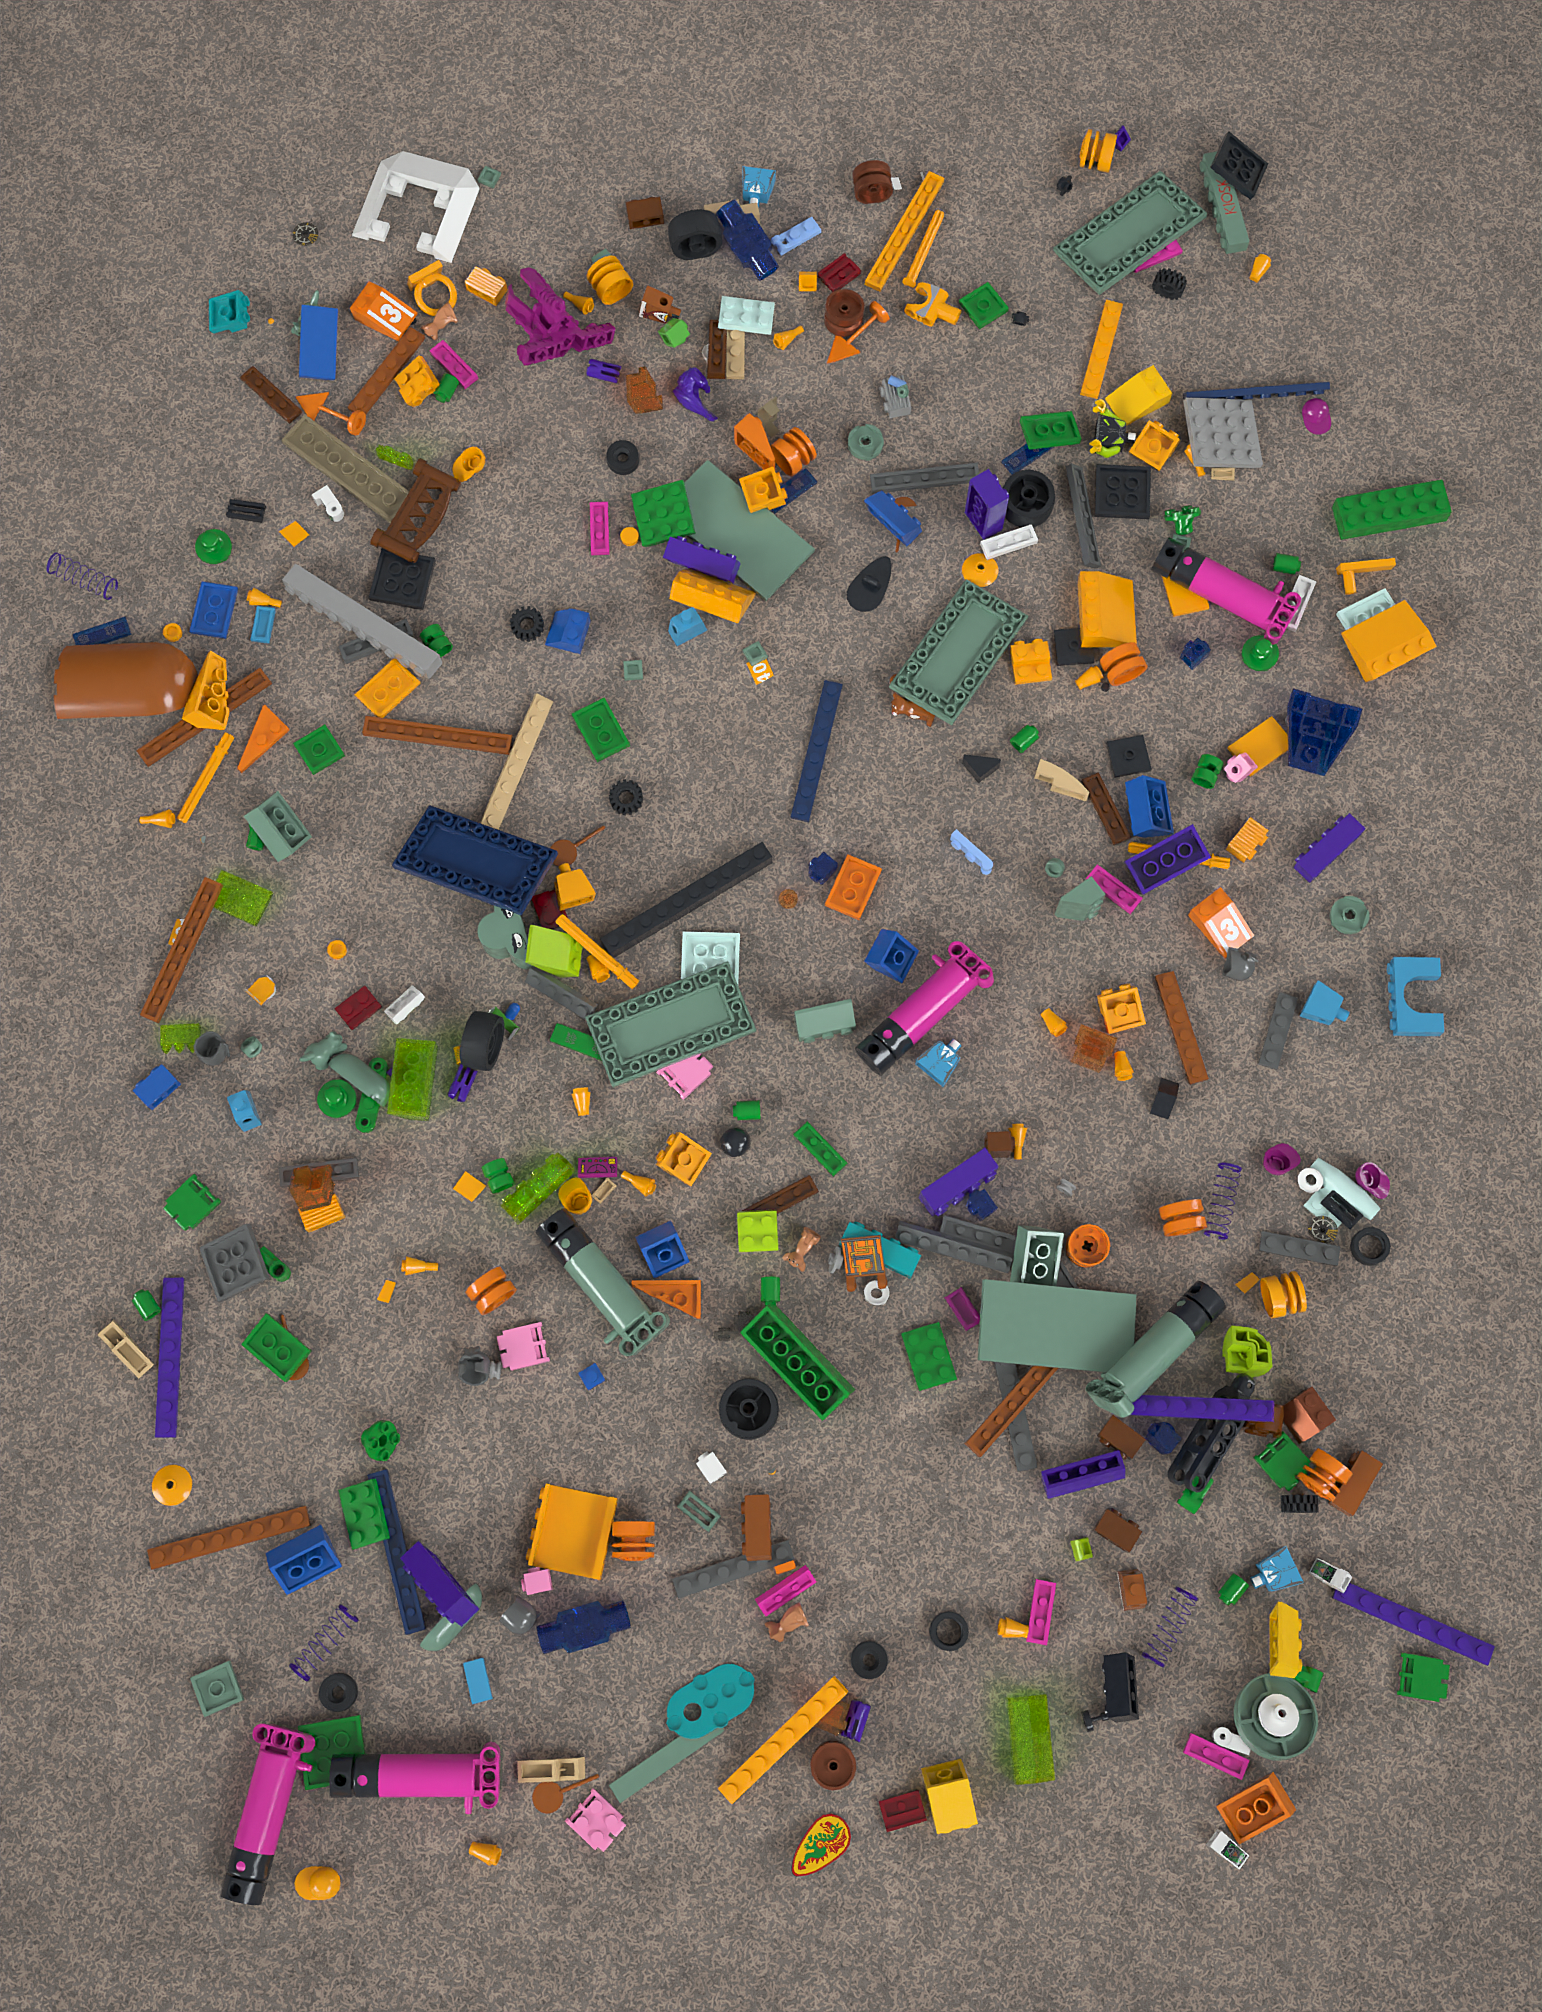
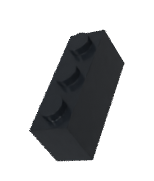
[1102,1652,1139,1723]

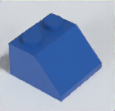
[545,608,591,654]
[864,929,919,983]
[635,1220,690,1279]

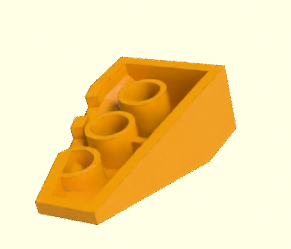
[182,651,229,730]

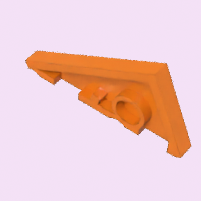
[237,705,290,773]
[631,1280,701,1319]

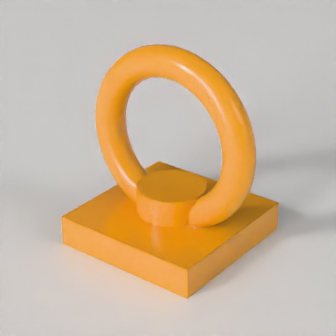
[407,260,457,316]

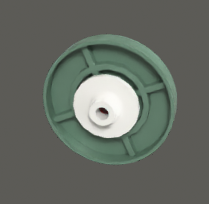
[1234,1673,1318,1761]

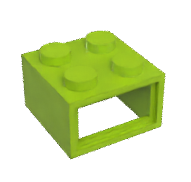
[737,1209,778,1252]

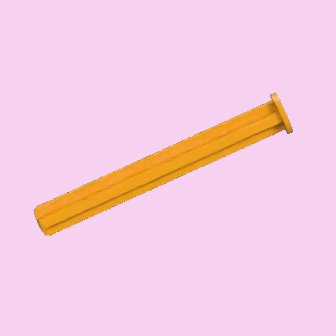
[903,210,944,288]

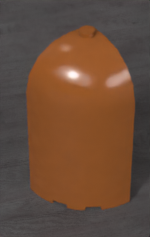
[54,642,198,719]

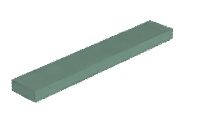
[609,1728,724,1803]

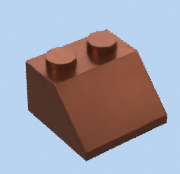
[1283,1386,1336,1444]

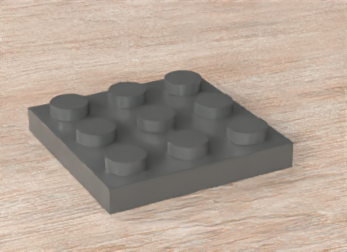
[199,1223,269,1302]

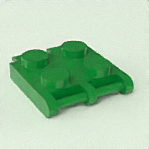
[163,1174,221,1231]
[1253,1431,1311,1491]
[1397,1653,1450,1702]

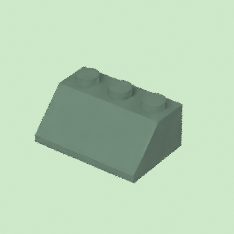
[244,791,312,862]
[1055,876,1105,921]
[794,999,856,1043]
[1010,1225,1064,1286]

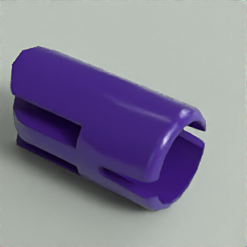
[586,359,622,383]
[447,1064,478,1102]
[841,1700,871,1742]

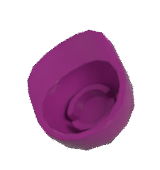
[1302,398,1331,435]
[1263,1143,1301,1176]
[1355,1162,1390,1199]

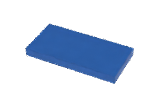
[299,305,338,380]

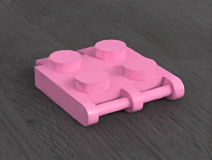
[656,1054,713,1100]
[497,1322,550,1371]
[565,1788,626,1852]

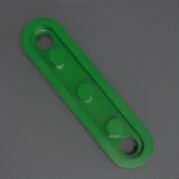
[355,1057,388,1133]

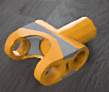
[904,282,961,327]

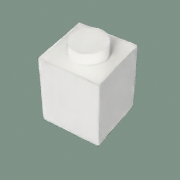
[696,1451,727,1485]

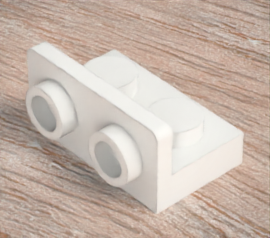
[384,986,425,1024]

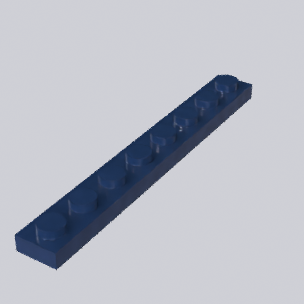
[1183,382,1330,400]
[791,680,843,822]
[367,1469,426,1635]

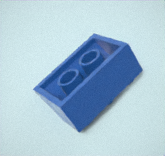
[864,490,922,547]
[1125,775,1174,838]
[266,1525,342,1595]

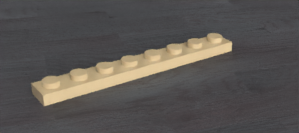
[480,693,553,830]

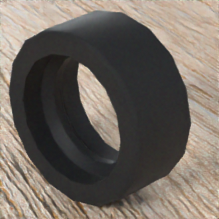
[1350,1227,1391,1266]
[929,1611,969,1652]

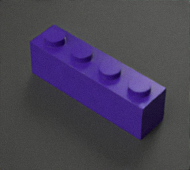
[663,536,741,584]
[1293,813,1366,883]
[1041,1450,1126,1499]

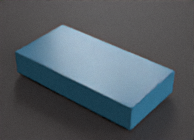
[250,606,276,643]
[463,1658,493,1704]

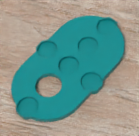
[666,1664,755,1739]

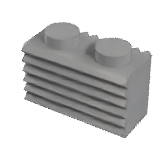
[879,375,911,418]

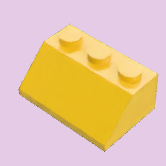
[1269,1601,1302,1678]

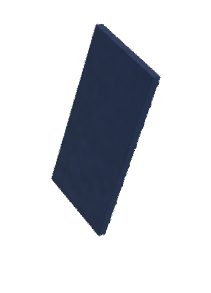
[392,805,558,916]

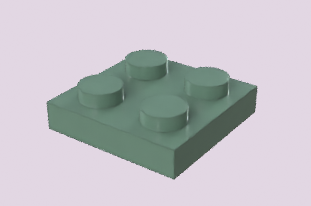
[190,1661,245,1717]

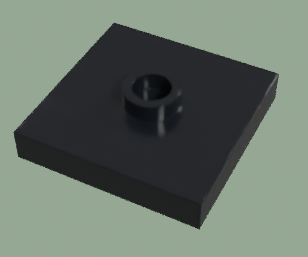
[1054,628,1095,666]
[1106,735,1152,778]

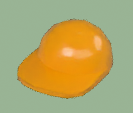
[452,447,486,482]
[558,1177,593,1215]
[294,1866,341,1900]

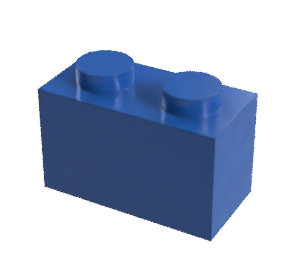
[132,1064,181,1110]

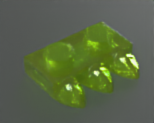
[376,445,414,471]
[160,1023,201,1054]

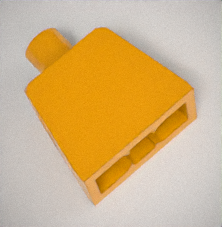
[554,863,596,911]

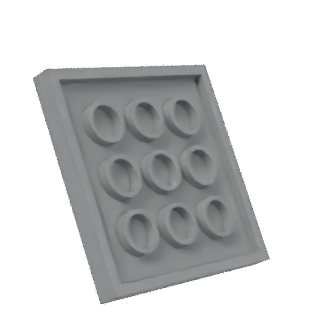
[1183,398,1263,468]

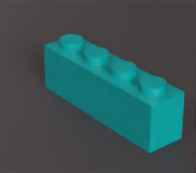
[839,1221,921,1279]

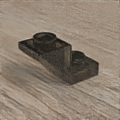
[714,1311,754,1341]

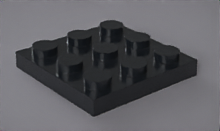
[1210,131,1269,200]
[1094,464,1151,520]
[369,548,436,610]

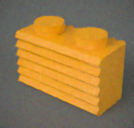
[465,266,508,306]
[1225,817,1269,863]
[298,1193,346,1233]

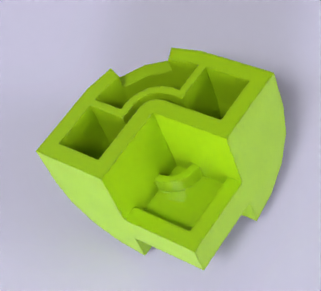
[1222,1325,1273,1377]

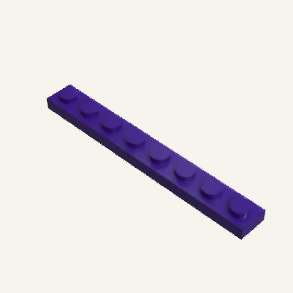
[155,1277,185,1438]
[1112,1395,1274,1422]
[1332,1583,1495,1666]

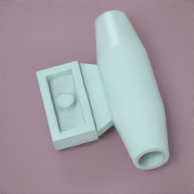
[1304,1158,1381,1232]

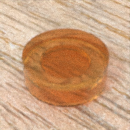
[779,889,798,909]

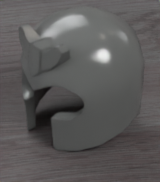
[1222,947,1258,981]
[194,1031,230,1066]
[458,1346,490,1386]
[499,1595,541,1635]

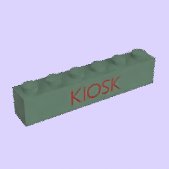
[1200,152,1250,254]

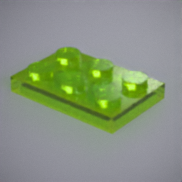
[213,870,273,927]

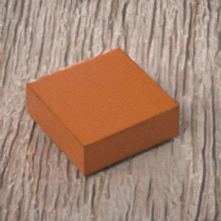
[774,1560,796,1574]

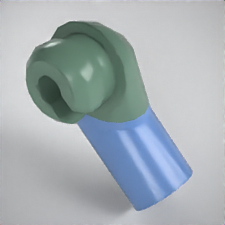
[888,375,909,398]

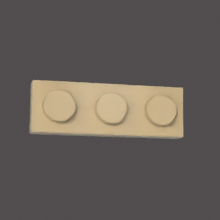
[726,329,745,379]

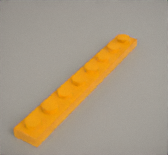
[865,171,945,292]
[718,1676,849,1804]

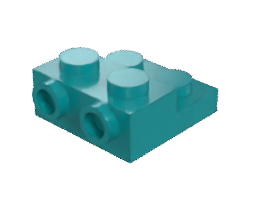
[209,290,250,334]

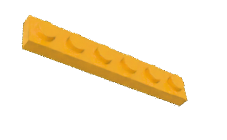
[1080,300,1123,399]

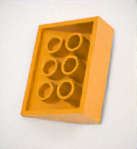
[669,568,756,623]
[1078,571,1137,647]
[1341,600,1437,682]

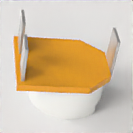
[246,975,276,1005]

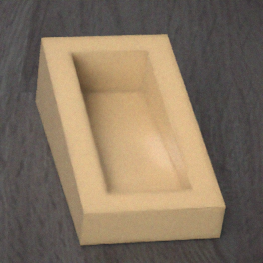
[1211,468,1235,481]
[592,1177,617,1204]

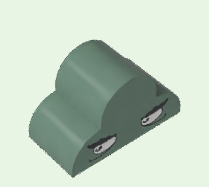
[477,906,533,969]

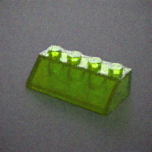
[387,1038,438,1121]
[500,1152,575,1225]
[1006,1694,1055,1785]

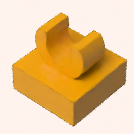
[799,271,817,291]

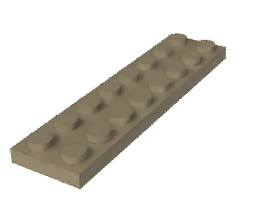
[282,415,409,523]

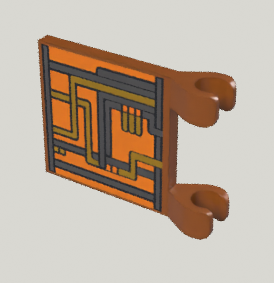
[841,1235,888,1292]

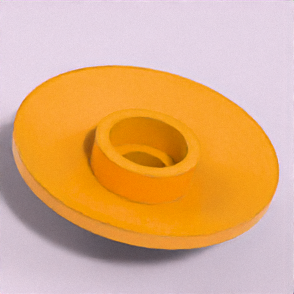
[962,553,998,587]
[152,1465,192,1506]

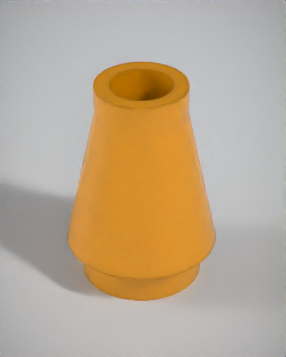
[1249,254,1271,283]
[1075,666,1104,690]
[586,954,610,983]
[1041,1008,1068,1037]
[1114,1051,1134,1081]
[571,1087,590,1116]
[997,1617,1029,1638]
[469,1841,502,1866]

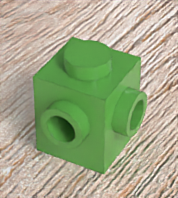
[658,318,690,348]

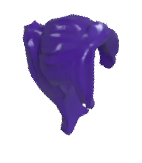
[672,367,718,422]

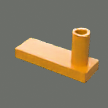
[1336,558,1396,595]

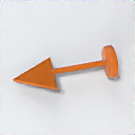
[827,301,890,363]
[296,392,366,436]

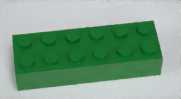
[1332,479,1452,540]
[740,1302,856,1421]

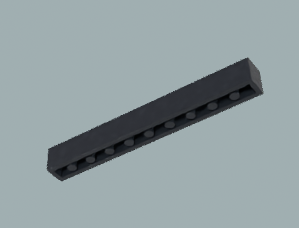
[600,842,773,958]

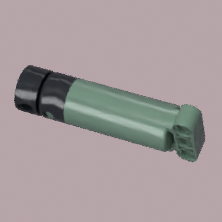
[535,1208,670,1356]
[1085,1281,1226,1418]

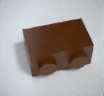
[626,197,664,229]
[984,1131,1015,1158]
[1097,1415,1146,1460]
[1093,1508,1142,1553]

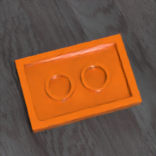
[825,854,882,921]

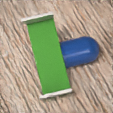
[488,1003,520,1040]

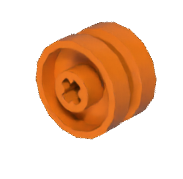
[1100,642,1148,686]
[1159,1199,1207,1237]
[465,1267,517,1315]

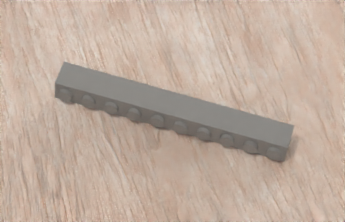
[282,564,442,679]

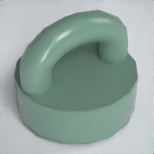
[1045,858,1065,878]
[240,1036,262,1058]

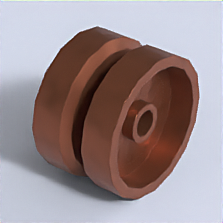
[852,160,893,204]
[824,289,865,337]
[810,1741,856,1791]

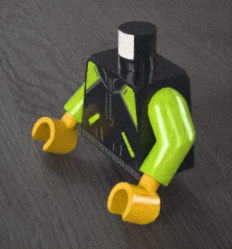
[1089,399,1136,458]

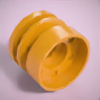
[1079,129,1117,173]
[586,255,633,305]
[1260,1271,1307,1319]

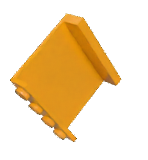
[526,1484,618,1580]

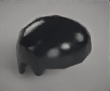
[720,1127,751,1157]

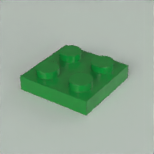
[959,282,1009,330]
[293,724,345,775]

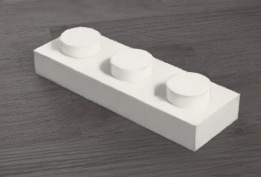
[980,525,1038,560]
[1280,575,1316,632]

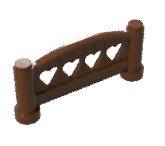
[370,458,461,563]

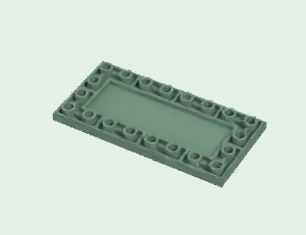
[1053,171,1207,295]
[685,460,815,601]
[889,579,1028,725]
[585,961,757,1088]
[978,1279,1136,1373]

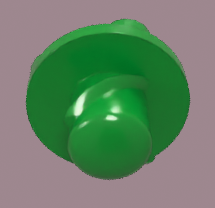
[1164,505,1201,535]
[195,529,232,564]
[1241,635,1279,671]
[317,1079,357,1118]
[361,1420,400,1461]

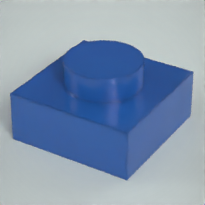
[578,1363,606,1391]

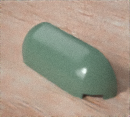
[328,1053,390,1107]
[420,1583,482,1651]

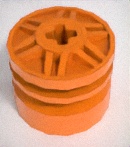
[770,427,817,477]
[1065,1224,1110,1268]
[1297,1448,1353,1502]
[612,1521,655,1561]

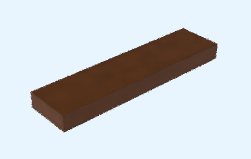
[707,320,727,379]
[240,366,302,424]
[1081,772,1131,845]
[742,1175,819,1214]

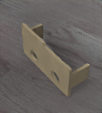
[757,396,780,437]

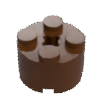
[1240,1399,1284,1438]

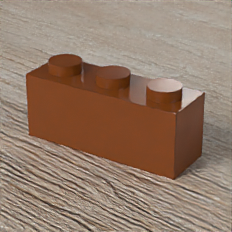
[1328,1450,1383,1517]
[741,1494,772,1561]

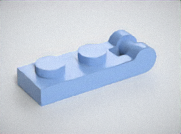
[771,217,821,256]
[950,829,993,875]

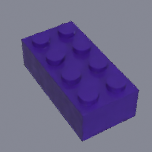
[964,469,1009,540]
[1124,824,1211,895]
[918,1148,999,1217]
[400,1541,479,1627]

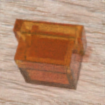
[626,366,663,414]
[1071,1024,1118,1073]
[289,1164,335,1212]
[814,1700,850,1736]

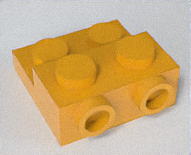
[394,355,440,407]
[1129,420,1180,472]
[739,467,788,513]
[1010,639,1052,685]
[1097,983,1146,1034]
[656,1132,712,1186]

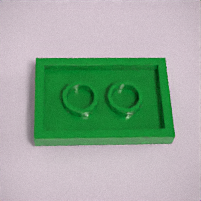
[1020,411,1082,450]
[572,697,630,762]
[241,1313,312,1382]
[901,1322,957,1391]
[338,1479,390,1550]

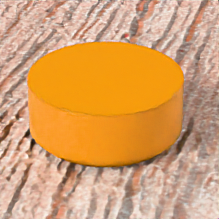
[620,527,639,546]
[163,623,182,642]
[327,940,347,960]

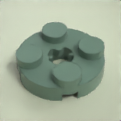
[848,424,884,461]
[1330,896,1369,934]

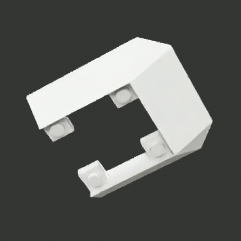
[352,151,479,263]

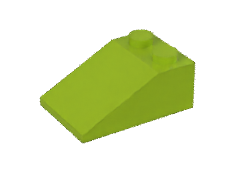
[525,925,583,978]

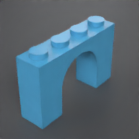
[1387,957,1444,1036]

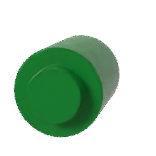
[434,373,459,403]
[1272,553,1301,575]
[1010,725,1039,753]
[733,1100,761,1121]
[761,1276,780,1306]
[132,1289,162,1321]
[1218,1573,1249,1606]

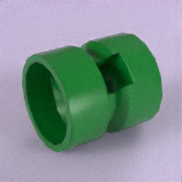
[419,624,453,658]
[1191,754,1224,789]
[481,1158,515,1194]

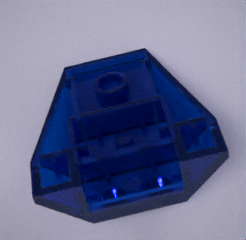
[1287,688,1363,776]

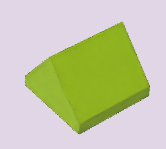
[1070,1537,1093,1561]

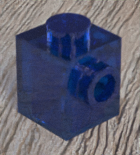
[1180,638,1211,670]
[808,851,838,885]
[966,1189,998,1222]
[1145,1422,1182,1455]

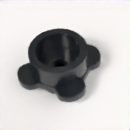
[1057,175,1073,196]
[1012,311,1029,326]

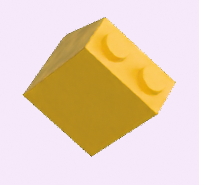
[921,1759,978,1834]

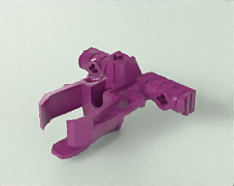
[505,267,616,366]

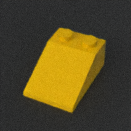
[1105,365,1172,426]

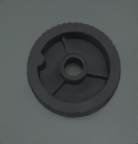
[668,209,722,260]
[1002,469,1055,528]
[460,1011,504,1071]
[719,1378,779,1440]

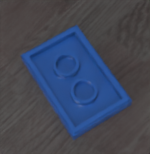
[189,581,238,639]

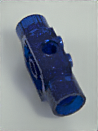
[716,200,779,281]
[536,1600,631,1654]

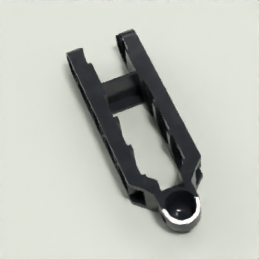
[1167,1373,1255,1492]

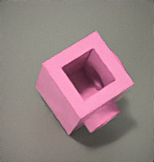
[1224,753,1258,783]
[521,1567,553,1595]

